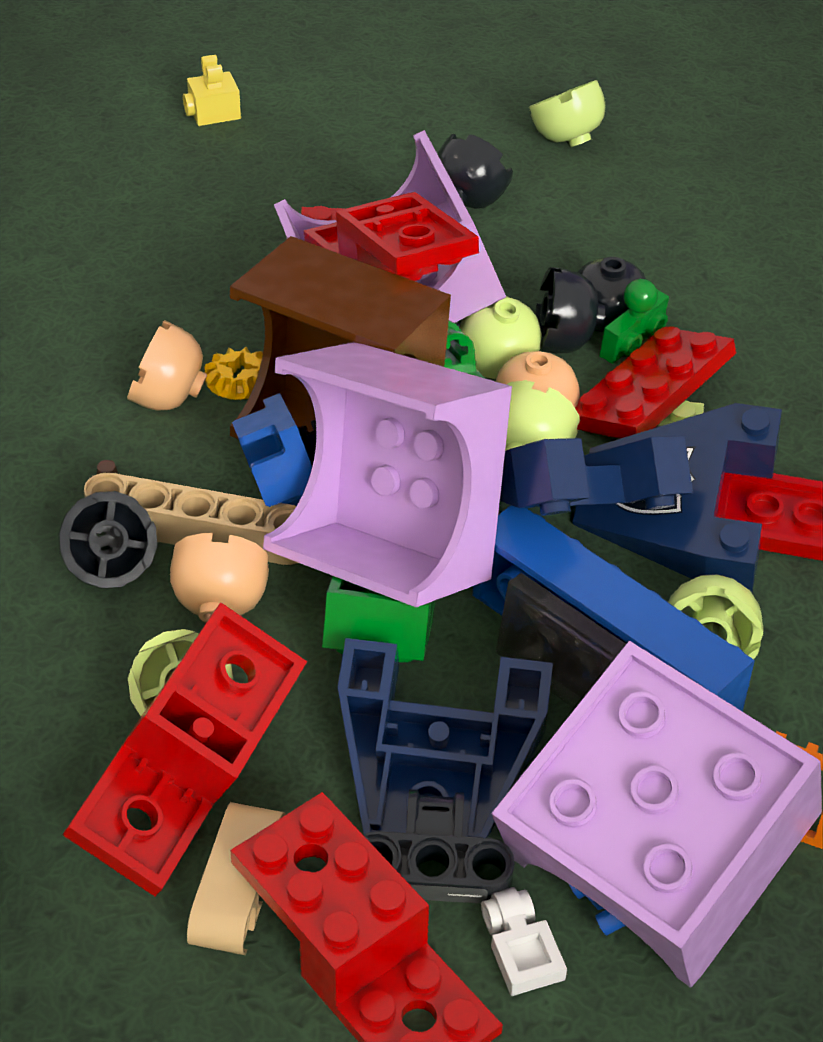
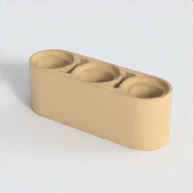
[187,802,286,955]

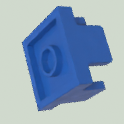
[232,393,312,507]

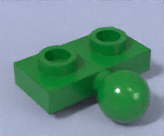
[599,279,669,364]

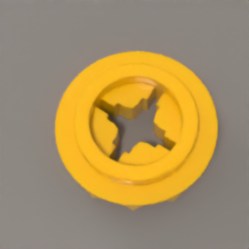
[205,347,263,400]

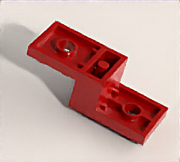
[303,192,479,281]
[62,602,307,896]
[230,792,503,1042]

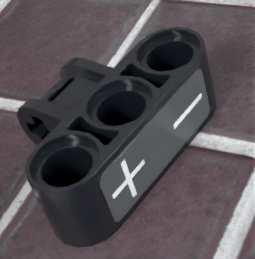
[364,789,515,904]

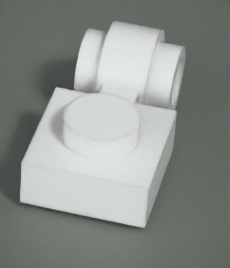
[481,887,567,996]

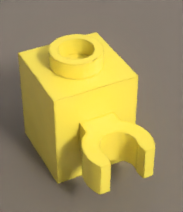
[183,54,241,126]

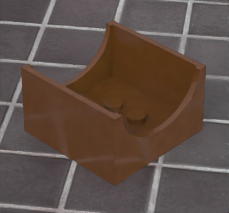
[230,236,451,467]

